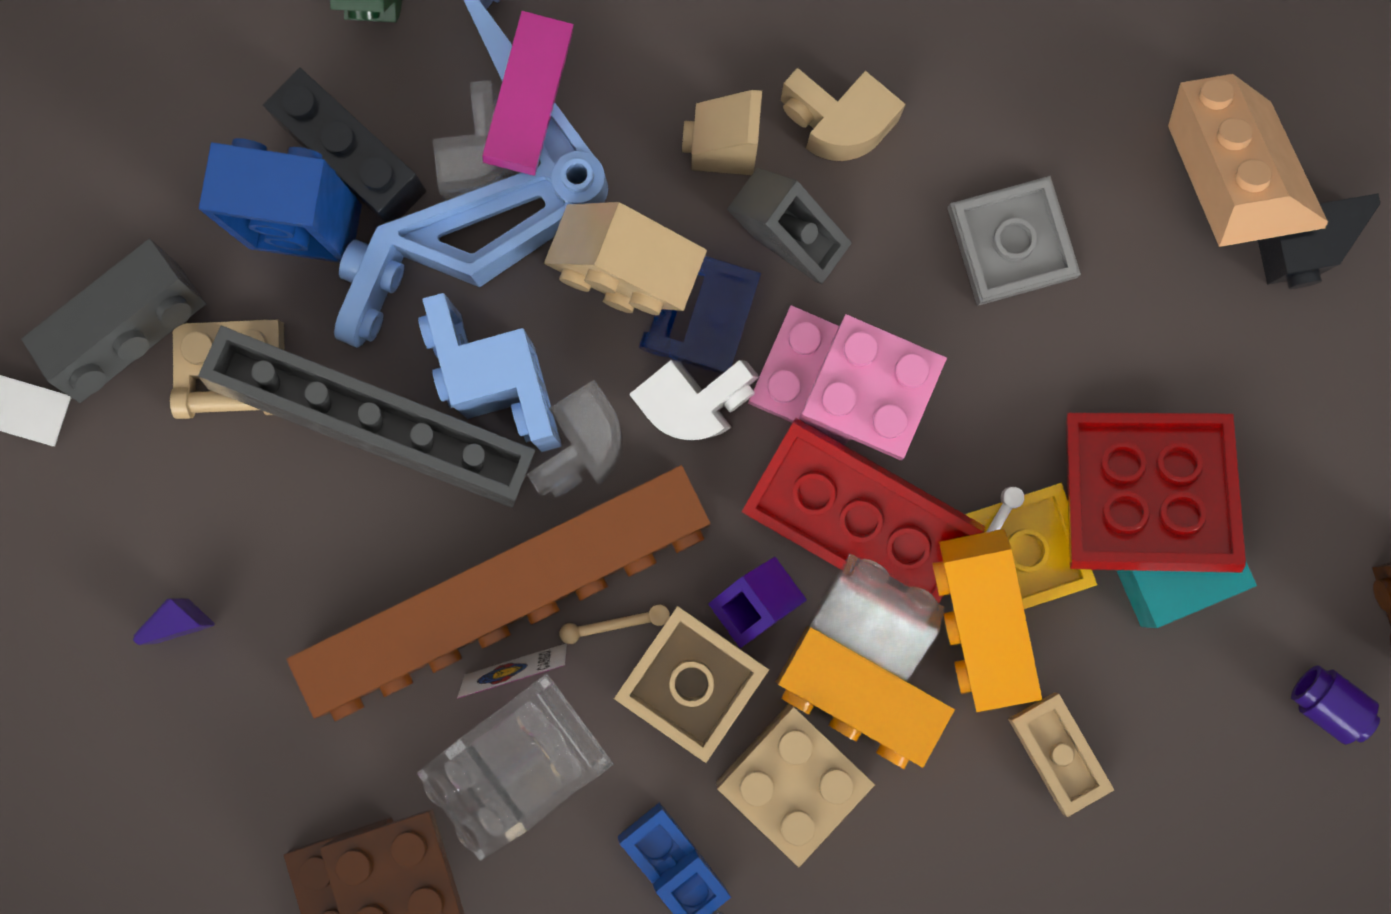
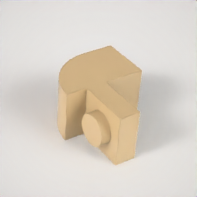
[781,68,906,161]

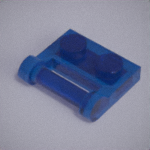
[639,256,761,374]

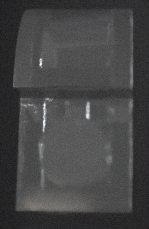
[433,80,519,201]
[526,379,623,498]

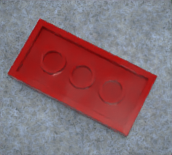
[741,418,985,620]

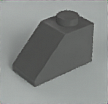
[727,167,852,284]

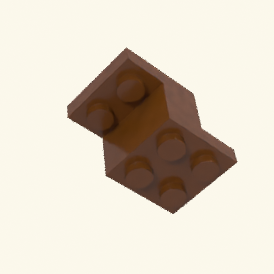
[284,809,465,914]

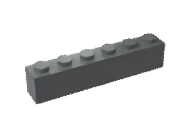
[198,325,535,508]

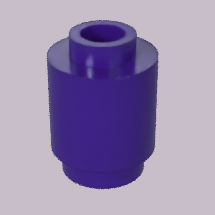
[1291,665,1380,745]

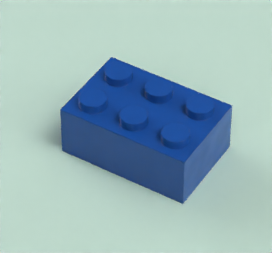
[199,138,362,263]

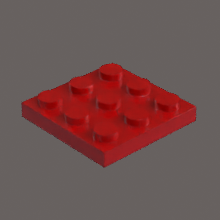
[1066,413,1246,573]

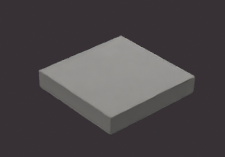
[947,176,1081,306]

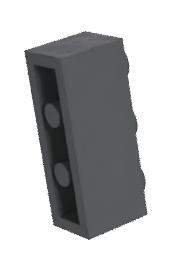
[21,238,207,403]

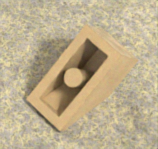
[682,90,762,175]

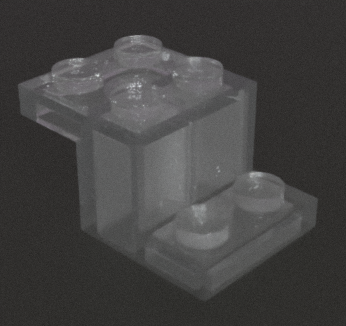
[417,673,614,861]

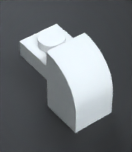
[629,360,760,440]

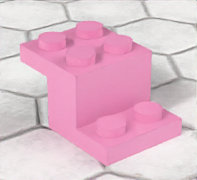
[748,305,947,460]

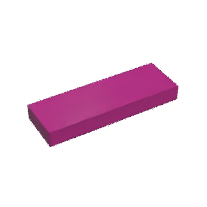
[482,11,574,176]

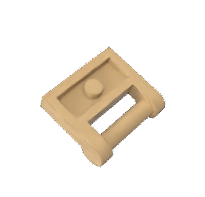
[170,319,284,419]

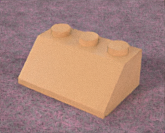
[1168,74,1328,247]

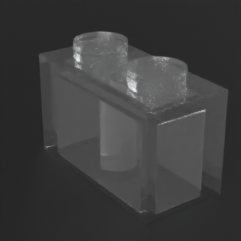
[811,554,945,681]

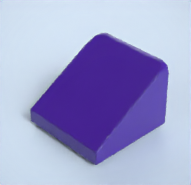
[132,598,215,645]

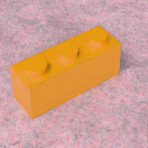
[932,529,1042,712]
[775,626,955,769]

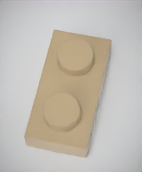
[1008,692,1114,817]

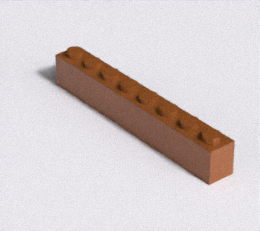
[286,465,711,722]

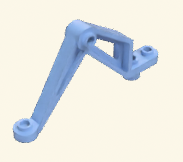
[334,0,608,348]

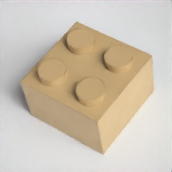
[544,202,707,315]
[614,606,769,763]
[716,704,875,867]

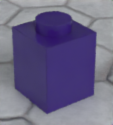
[708,557,807,648]

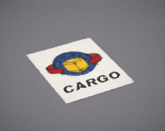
[457,644,567,699]

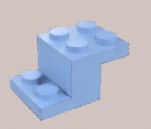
[418,293,562,452]

